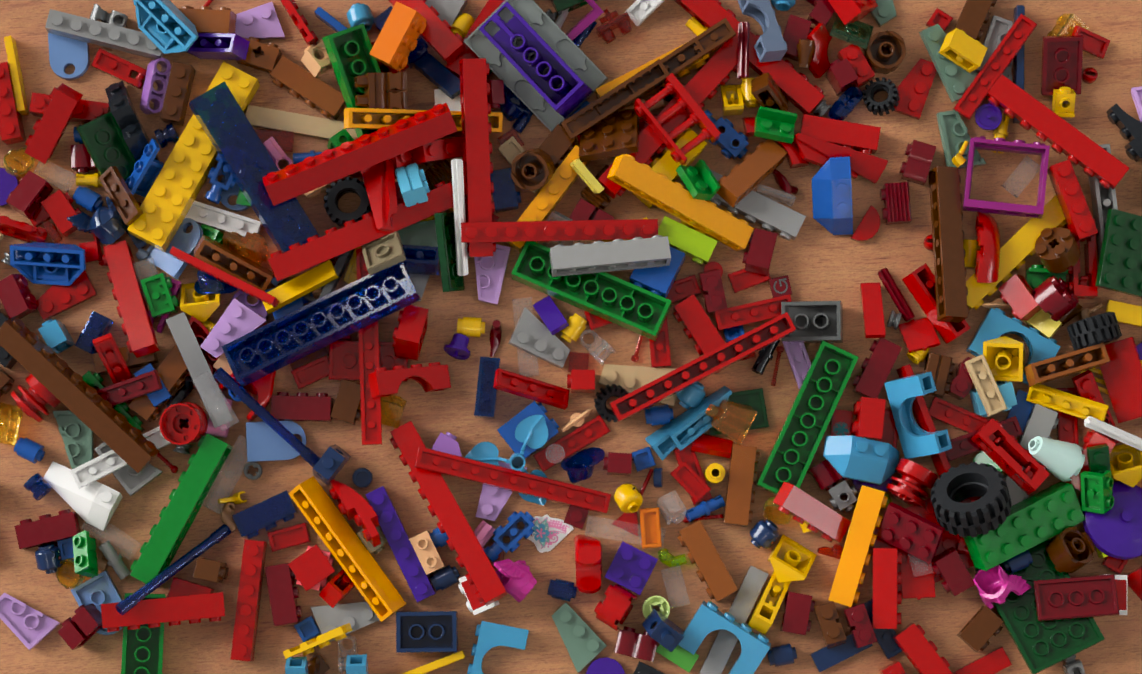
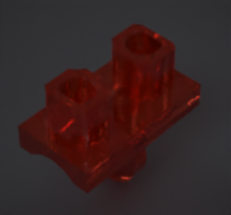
[596,9,632,44]

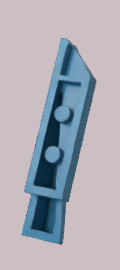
[645,386,732,460]

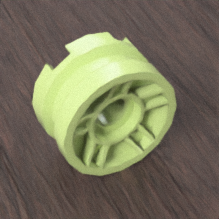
[642,595,670,623]

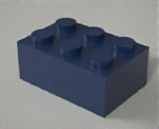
[396,611,458,653]

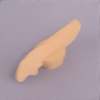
[982,298,1012,310]
[561,408,593,432]

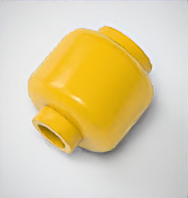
[614,484,643,513]

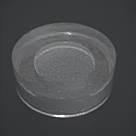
[545,444,565,464]

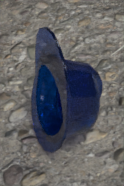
[500,84,530,122]
[194,270,238,295]
[561,447,605,483]

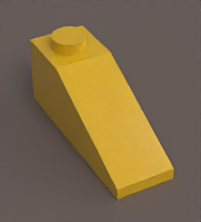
[748,571,791,635]

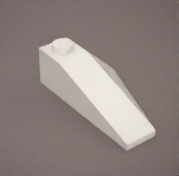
[43,461,123,531]

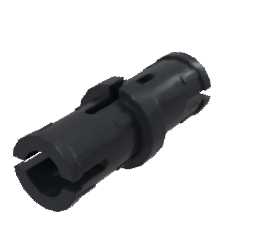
[751,340,780,375]

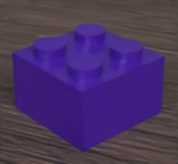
[605,541,658,595]

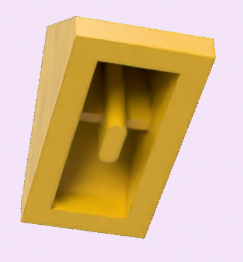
[721,85,744,116]

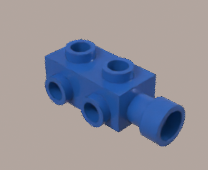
[704,109,749,160]
[204,145,245,204]
[484,511,535,563]

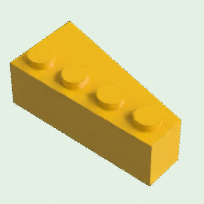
[633,128,707,209]

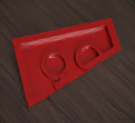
[280,0,319,46]
[890,58,937,120]

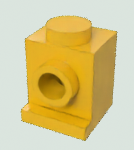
[1052,87,1076,117]

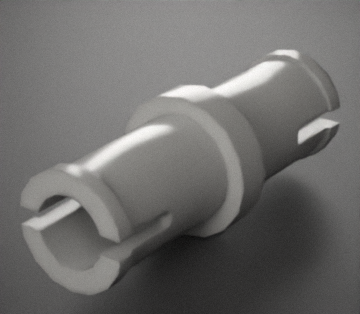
[98,540,131,580]

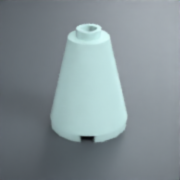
[1028,436,1085,482]

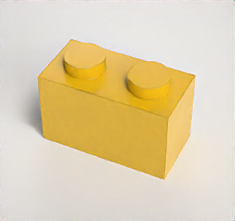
[939,28,988,73]

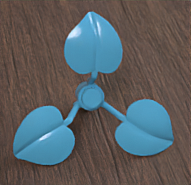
[464,415,548,506]

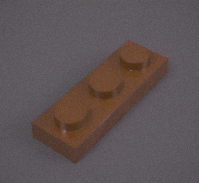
[99,166,143,225]

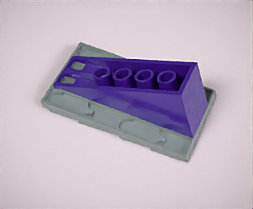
[463,0,608,132]

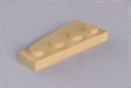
[599,364,677,407]

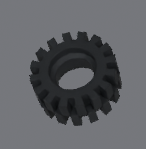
[862,77,900,116]
[594,384,628,422]

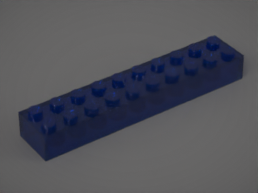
[189,82,320,253]
[222,261,421,387]

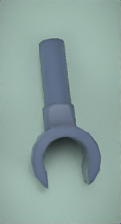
[136,245,154,262]

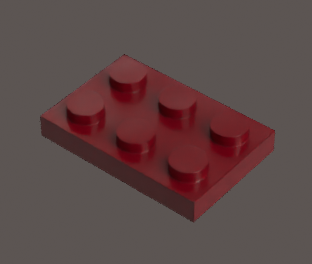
[1041,35,1084,95]
[877,502,945,564]

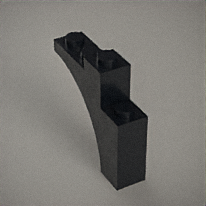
[105,81,159,161]
[1106,103,1142,162]

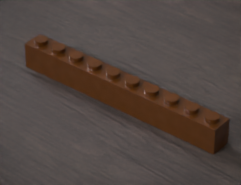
[0,316,160,473]

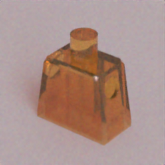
[706,400,758,446]

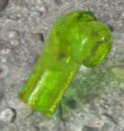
[658,548,687,567]

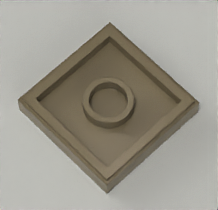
[361,231,406,275]

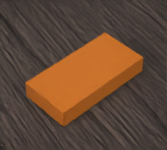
[639,507,662,549]

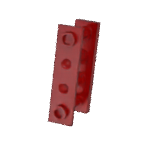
[634,73,721,165]

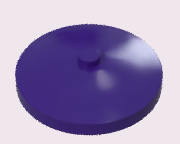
[1083,481,1142,560]

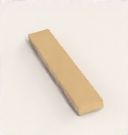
[244,105,358,140]

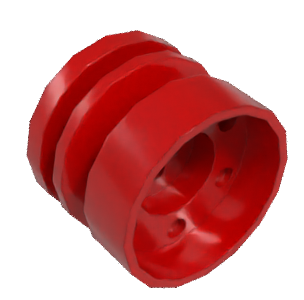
[10,374,61,423]
[159,402,209,445]
[886,458,938,507]

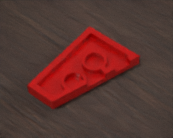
[36,270,98,321]

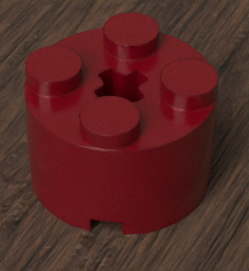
[1032,276,1079,321]

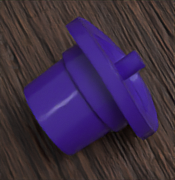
[975,103,1002,131]
[444,333,470,360]

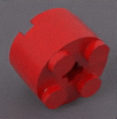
[594,584,637,631]

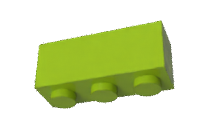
[658,216,718,265]

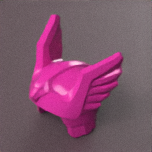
[494,559,537,603]
[973,565,1031,609]

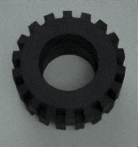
[324,177,372,227]
[1067,312,1122,351]

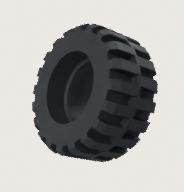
[931,462,1012,537]

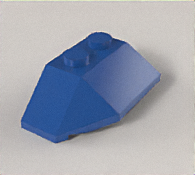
[811,156,853,235]
[10,242,86,286]

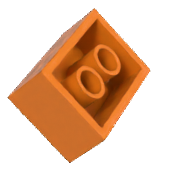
[369,1,427,72]

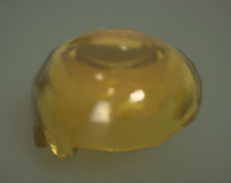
[3,147,35,177]
[763,497,792,525]
[56,558,85,589]

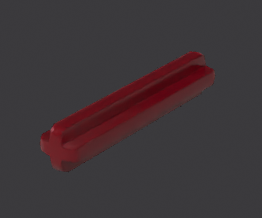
[737,22,750,79]
[878,268,915,321]

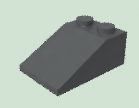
[781,301,843,343]

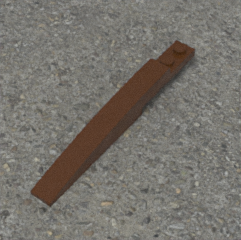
[561,18,736,140]

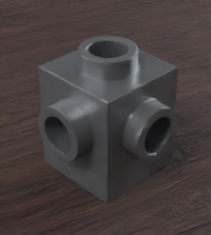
[828,480,859,513]

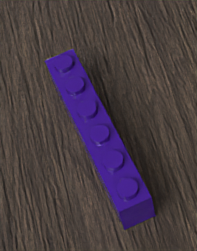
[365,486,436,602]

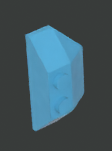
[133,0,199,54]
[823,435,900,485]

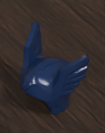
[67,197,128,245]

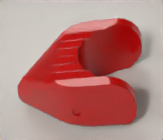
[218,365,277,422]
[574,534,602,594]

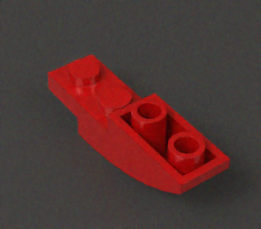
[1071,370,1119,444]
[329,479,381,547]

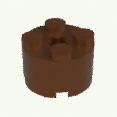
[864,30,906,74]
[511,148,555,190]
[1035,227,1081,273]
[1046,527,1095,573]

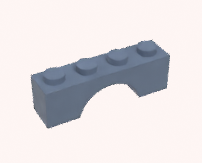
[738,0,787,63]

